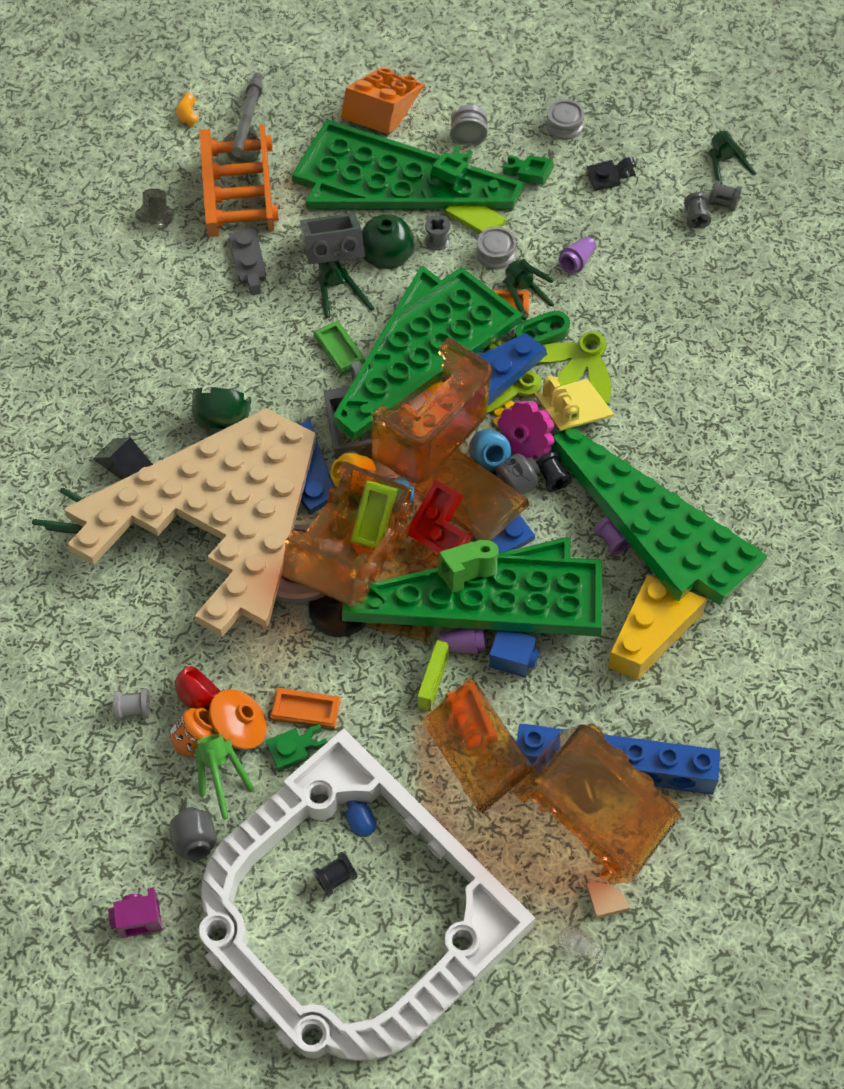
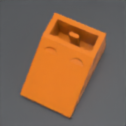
[341,67,425,134]

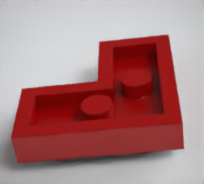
[405,479,472,554]

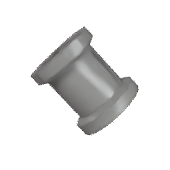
[113,688,150,721]

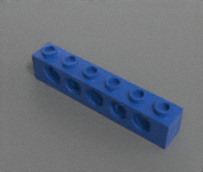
[514,723,720,795]

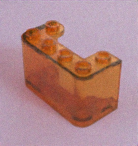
[372,337,492,484]
[283,461,414,607]
[511,724,681,885]

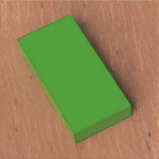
[313,320,366,376]

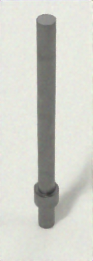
[231,72,263,157]

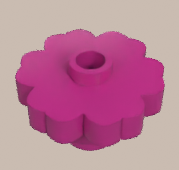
[497,401,554,461]

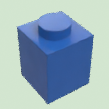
[489,630,540,678]

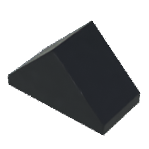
[93,437,153,480]

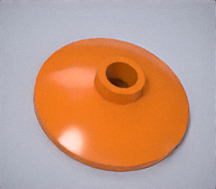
[209,689,267,750]

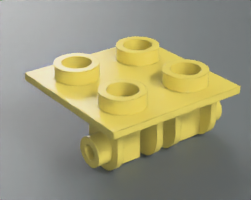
[535,375,614,431]

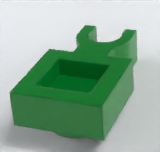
[431,145,473,185]
[502,155,554,185]
[265,724,327,772]

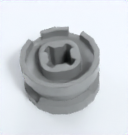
[546,99,584,140]
[450,105,487,145]
[477,227,516,270]

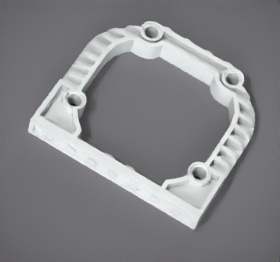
[199,728,535,1061]

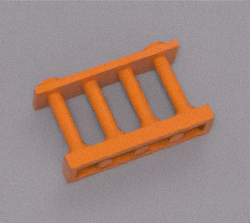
[199,124,279,237]

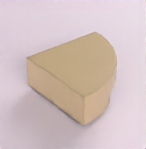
[586,882,630,919]

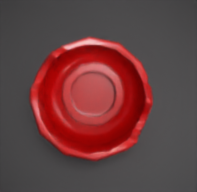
[175,666,221,710]

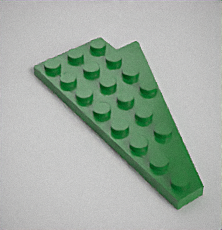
[292,119,524,209]
[333,266,523,440]
[551,428,768,606]
[342,537,602,637]

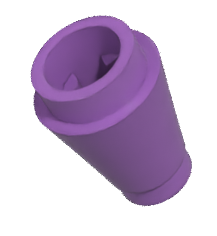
[559,236,596,273]
[439,628,487,655]

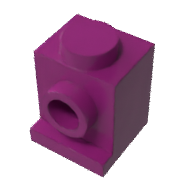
[108,887,163,938]

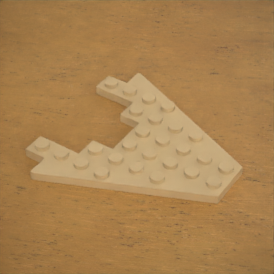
[64,408,316,637]

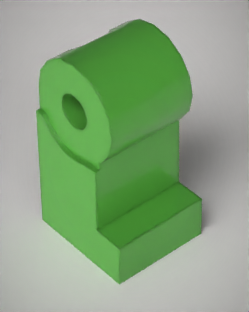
[438,540,499,593]

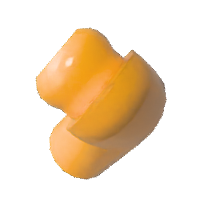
[175,93,198,127]

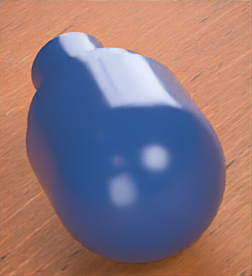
[345,800,377,837]

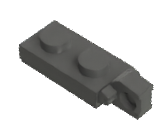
[229,228,266,295]

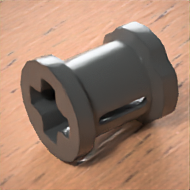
[709,180,742,211]
[684,192,711,228]
[425,215,450,250]

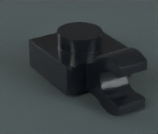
[586,157,636,191]

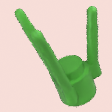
[194,734,255,820]

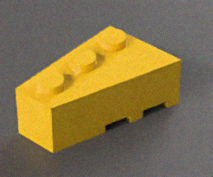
[608,575,707,680]

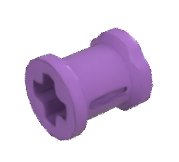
[594,517,631,556]

